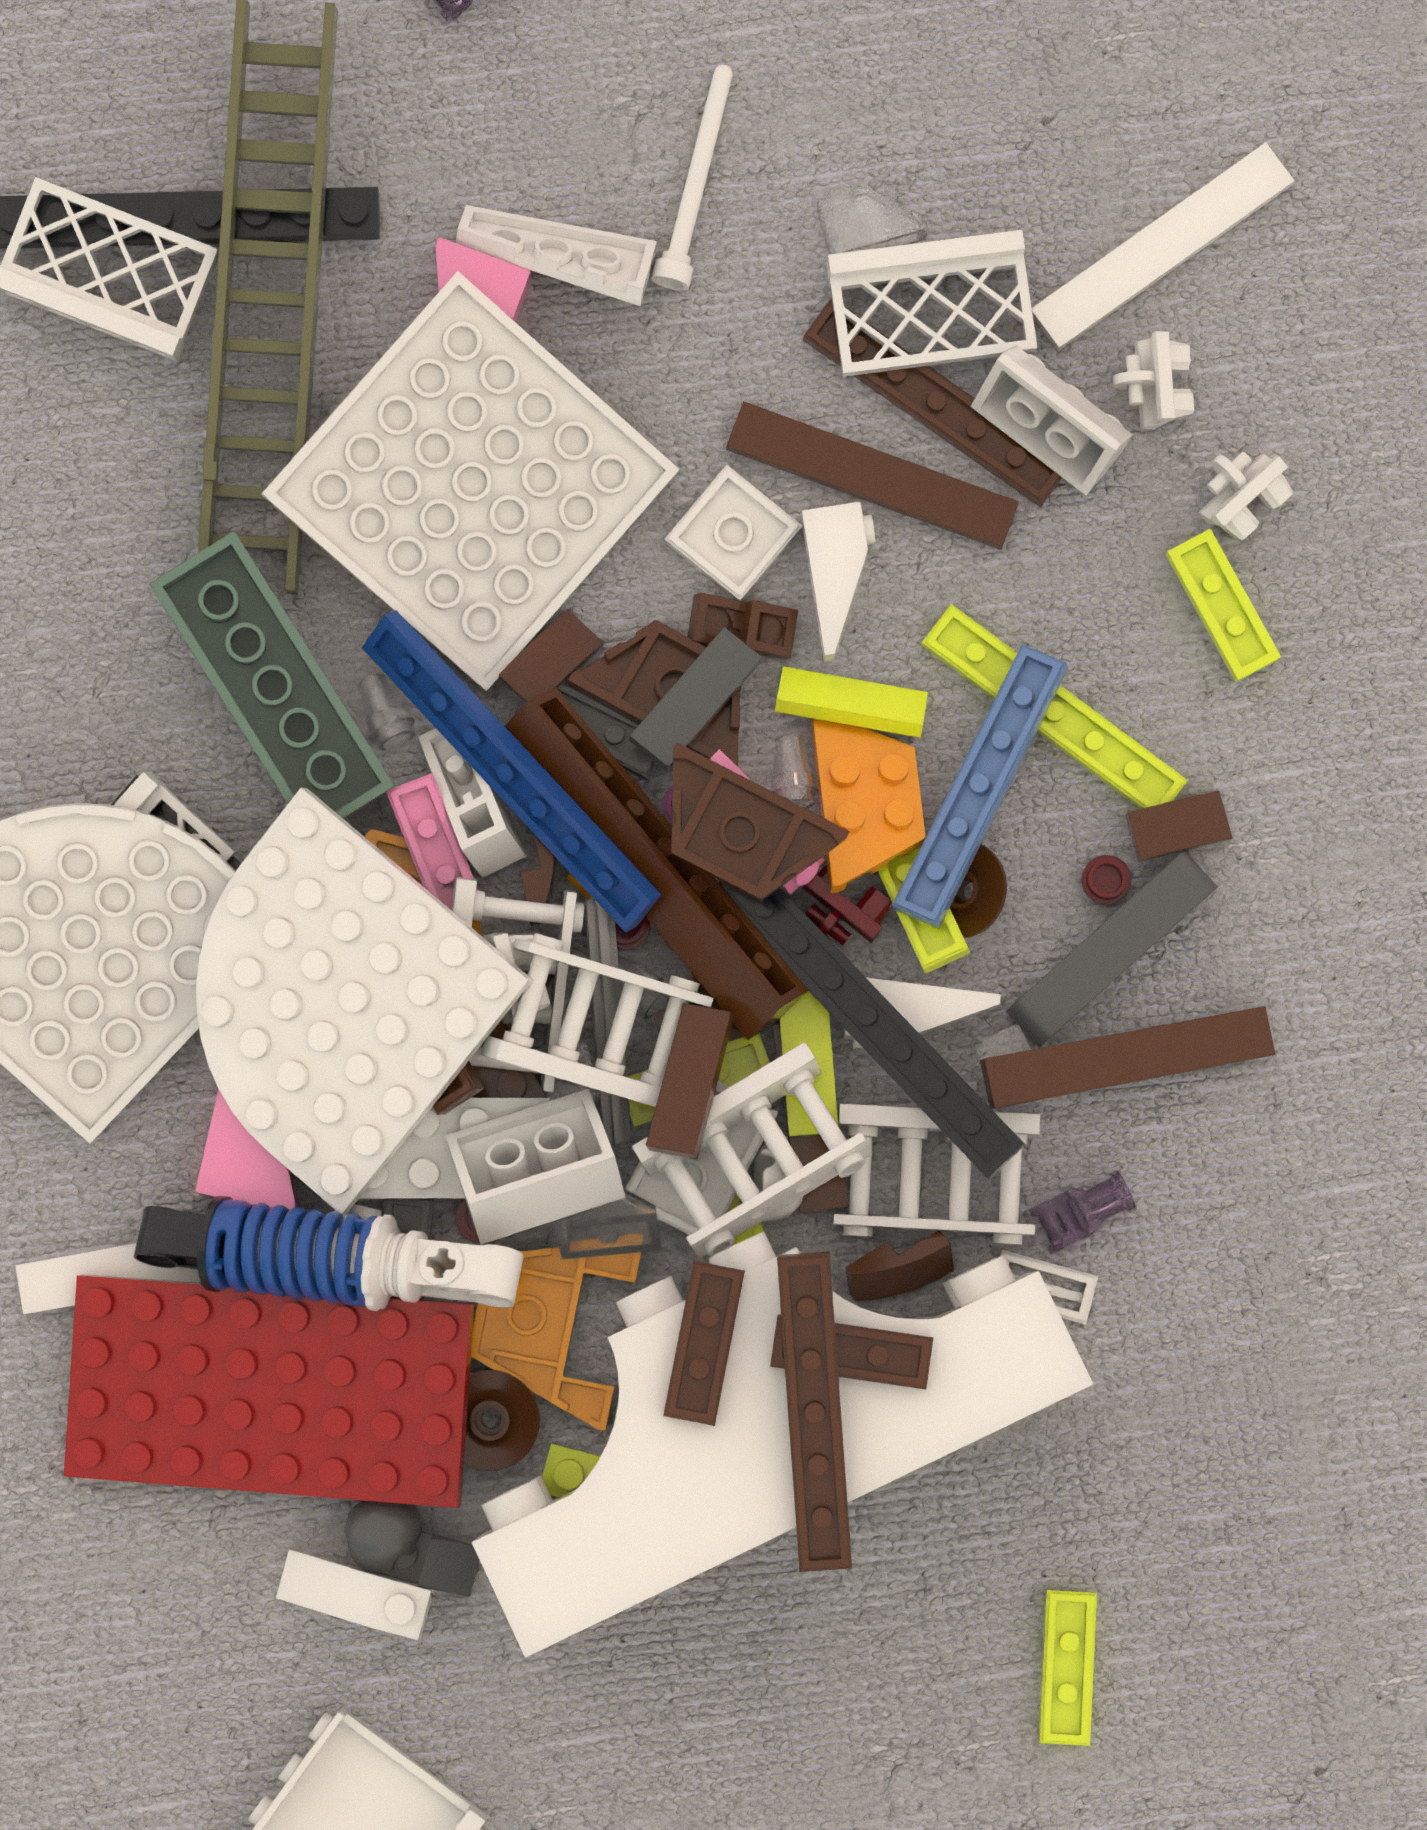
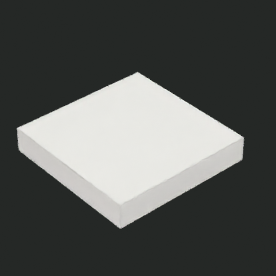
[664,465,802,601]

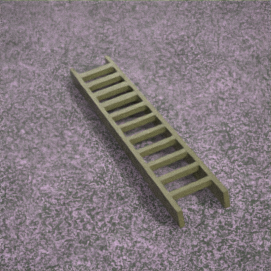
[198,0,338,595]

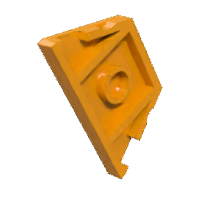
[810,718,926,893]

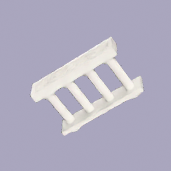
[451,877,584,1092]
[480,933,714,1107]
[632,1042,872,1259]
[832,1104,1040,1245]

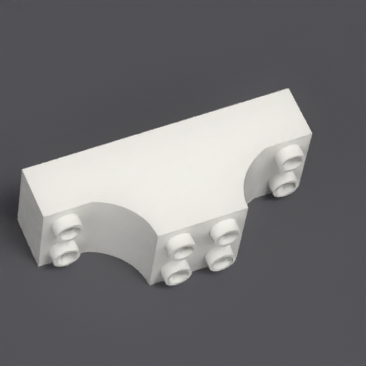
[471,1232,1093,1658]

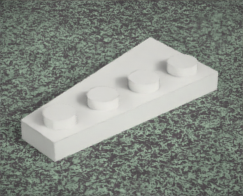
[456,205,657,306]

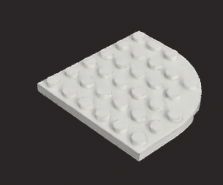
[196,787,533,1215]
[0,803,236,1144]

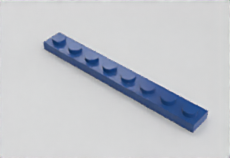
[362,610,661,933]

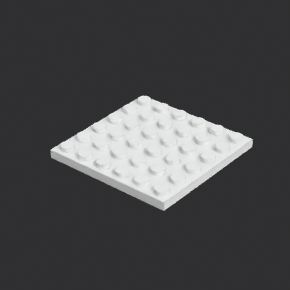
[261,271,680,691]

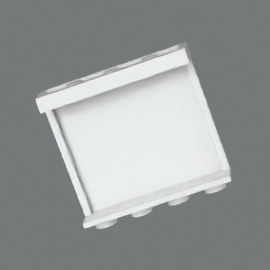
[248,1708,488,1830]

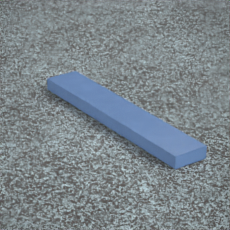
[892,644,1068,929]

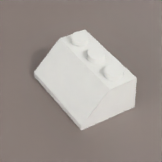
[970,345,1133,496]
[445,1088,625,1245]

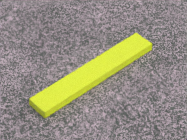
[921,604,1188,809]

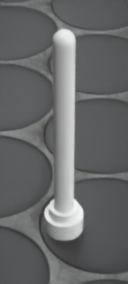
[651,64,733,291]

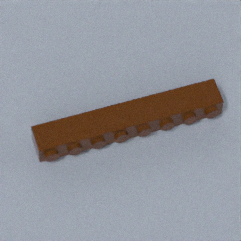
[505,687,809,1040]

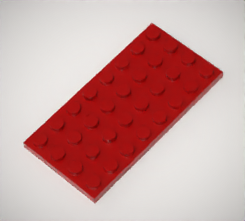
[64,1275,474,1508]

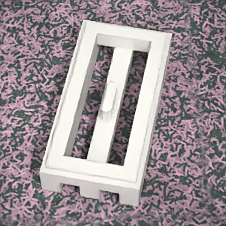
[1000,1250,1099,1325]

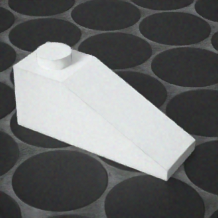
[801,502,876,663]
[418,728,527,878]
[843,978,1001,1051]
[276,1549,434,1640]

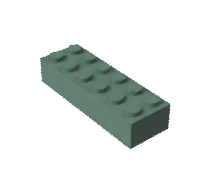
[149,531,395,818]

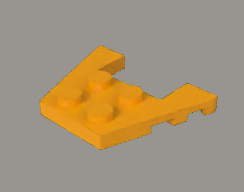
[471,1237,644,1431]

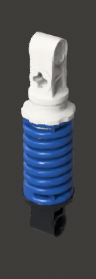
[133,1196,524,1311]

